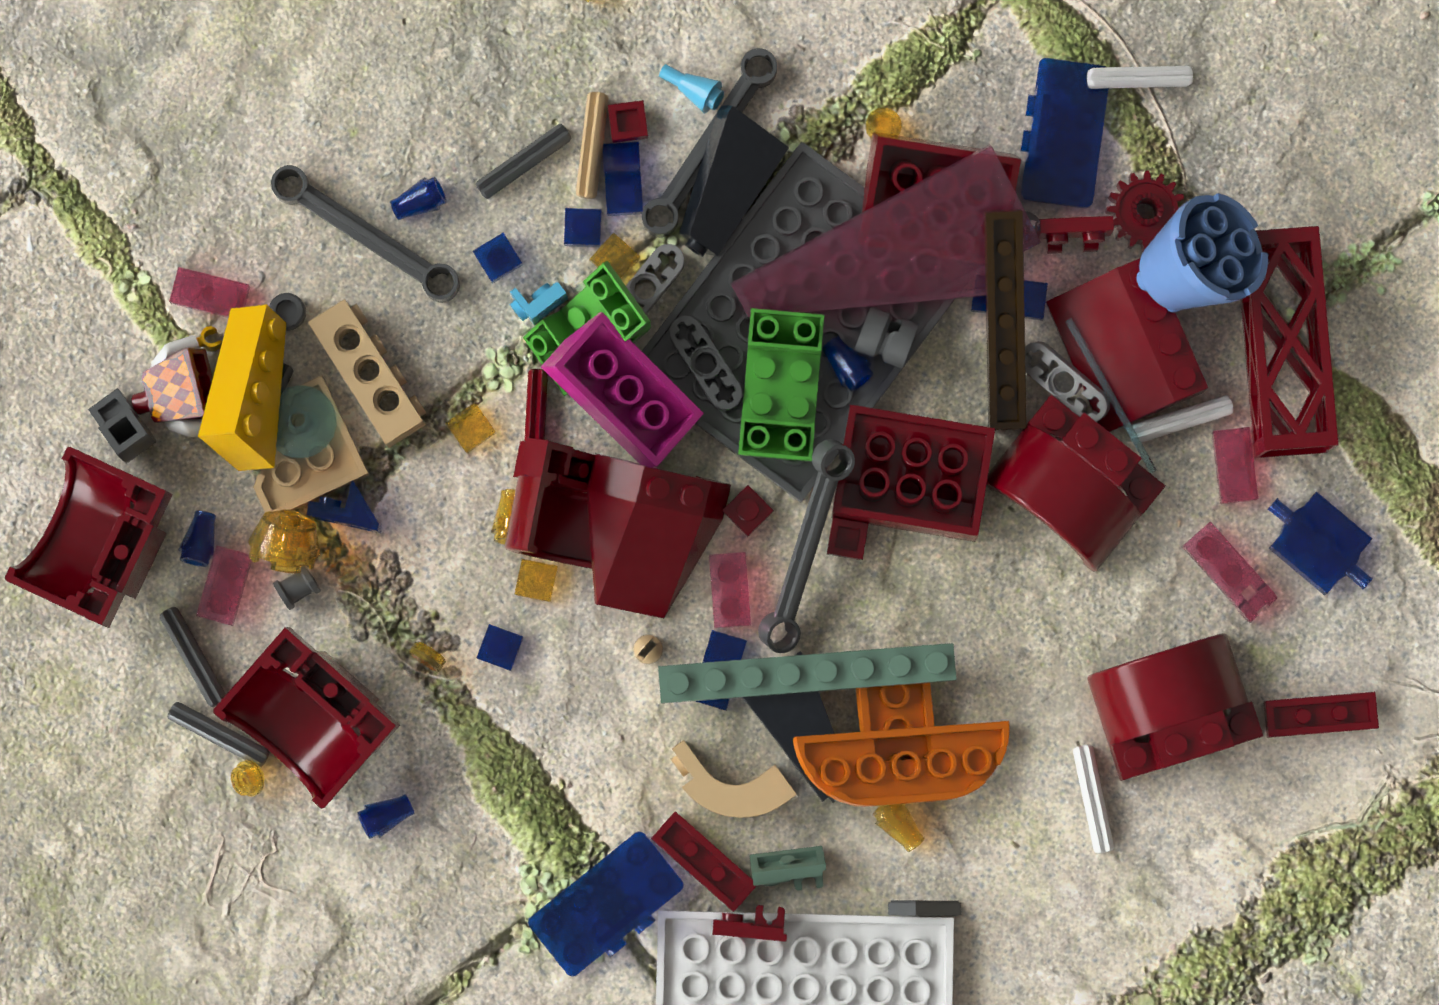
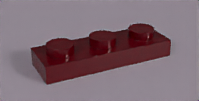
[1263,692,1379,738]
[651,811,757,912]

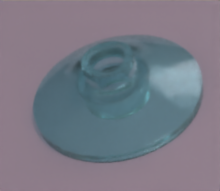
[276,385,337,458]

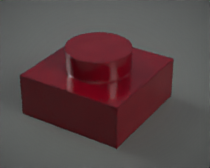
[608,100,648,143]
[722,485,774,537]
[826,518,869,560]

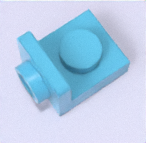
[509,282,568,325]

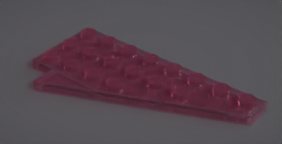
[731,144,1041,317]

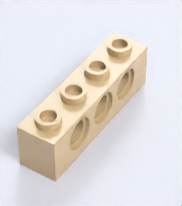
[308,299,426,448]

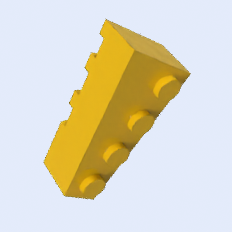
[198,304,286,471]

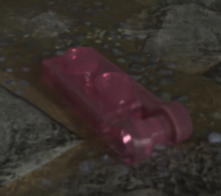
[1181,521,1278,623]

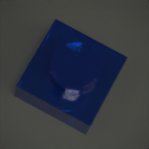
[564,208,602,247]
[473,232,523,284]
[476,624,524,671]

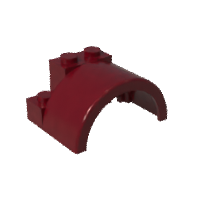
[986,395,1166,572]
[505,438,595,569]
[5,447,173,628]
[213,627,400,809]
[1087,633,1263,781]

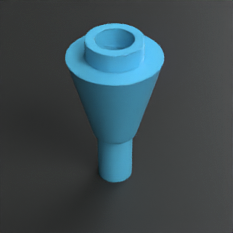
[659,64,724,114]

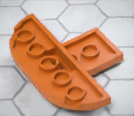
[793,683,1010,807]

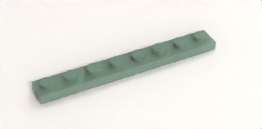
[658,643,957,704]

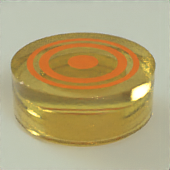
[408,641,446,673]

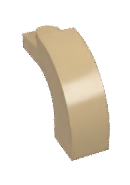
[671,740,797,818]

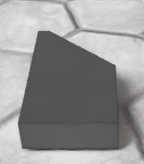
[888,900,961,916]

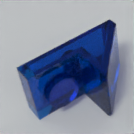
[603,142,643,216]
[306,480,382,534]

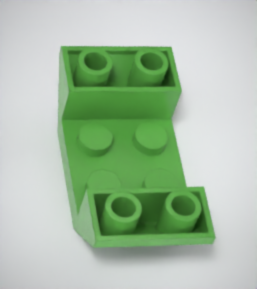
[523,261,651,396]
[738,308,824,461]

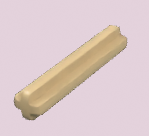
[576,92,609,199]

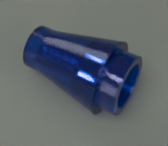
[390,177,447,220]
[822,336,874,391]
[178,510,216,567]
[357,794,415,839]

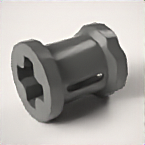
[273,563,321,610]

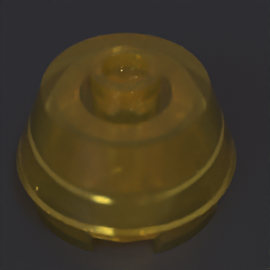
[248,509,320,573]

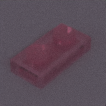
[169,267,250,318]
[1212,427,1258,504]
[196,545,253,626]
[709,552,751,629]

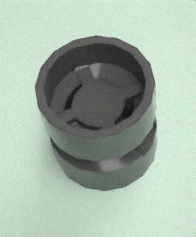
[854,306,919,369]

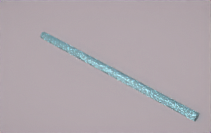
[1065,318,1157,473]

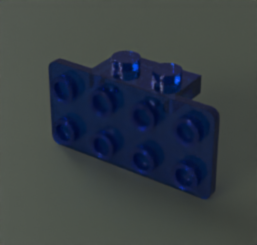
[1020,58,1109,209]
[528,832,684,976]

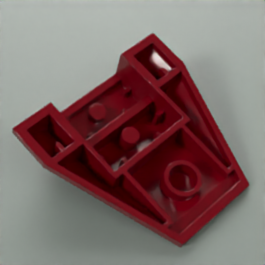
[587,453,731,619]

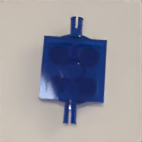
[1267,491,1373,595]

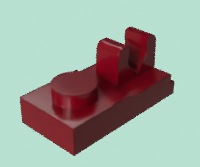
[712,905,787,942]

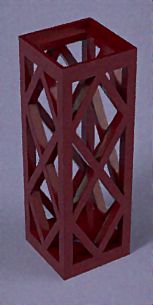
[1240,226,1339,458]

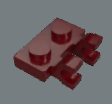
[1037,216,1114,254]

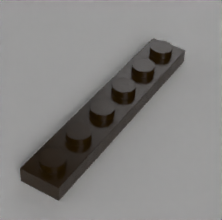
[984,209,1027,430]

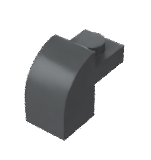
[88,388,156,464]

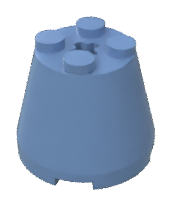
[1136,193,1268,313]

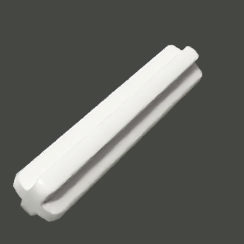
[1087,66,1193,89]
[1128,395,1234,444]
[1073,745,1114,854]

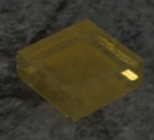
[589,233,641,280]
[445,402,496,454]
[514,559,558,603]

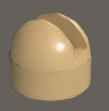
[634,635,663,664]

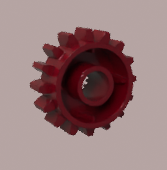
[1105,171,1184,252]

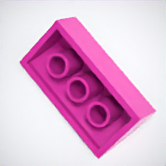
[541,312,704,467]

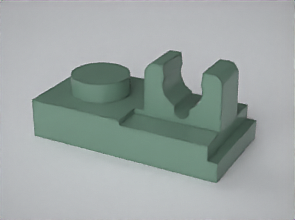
[749,846,826,891]

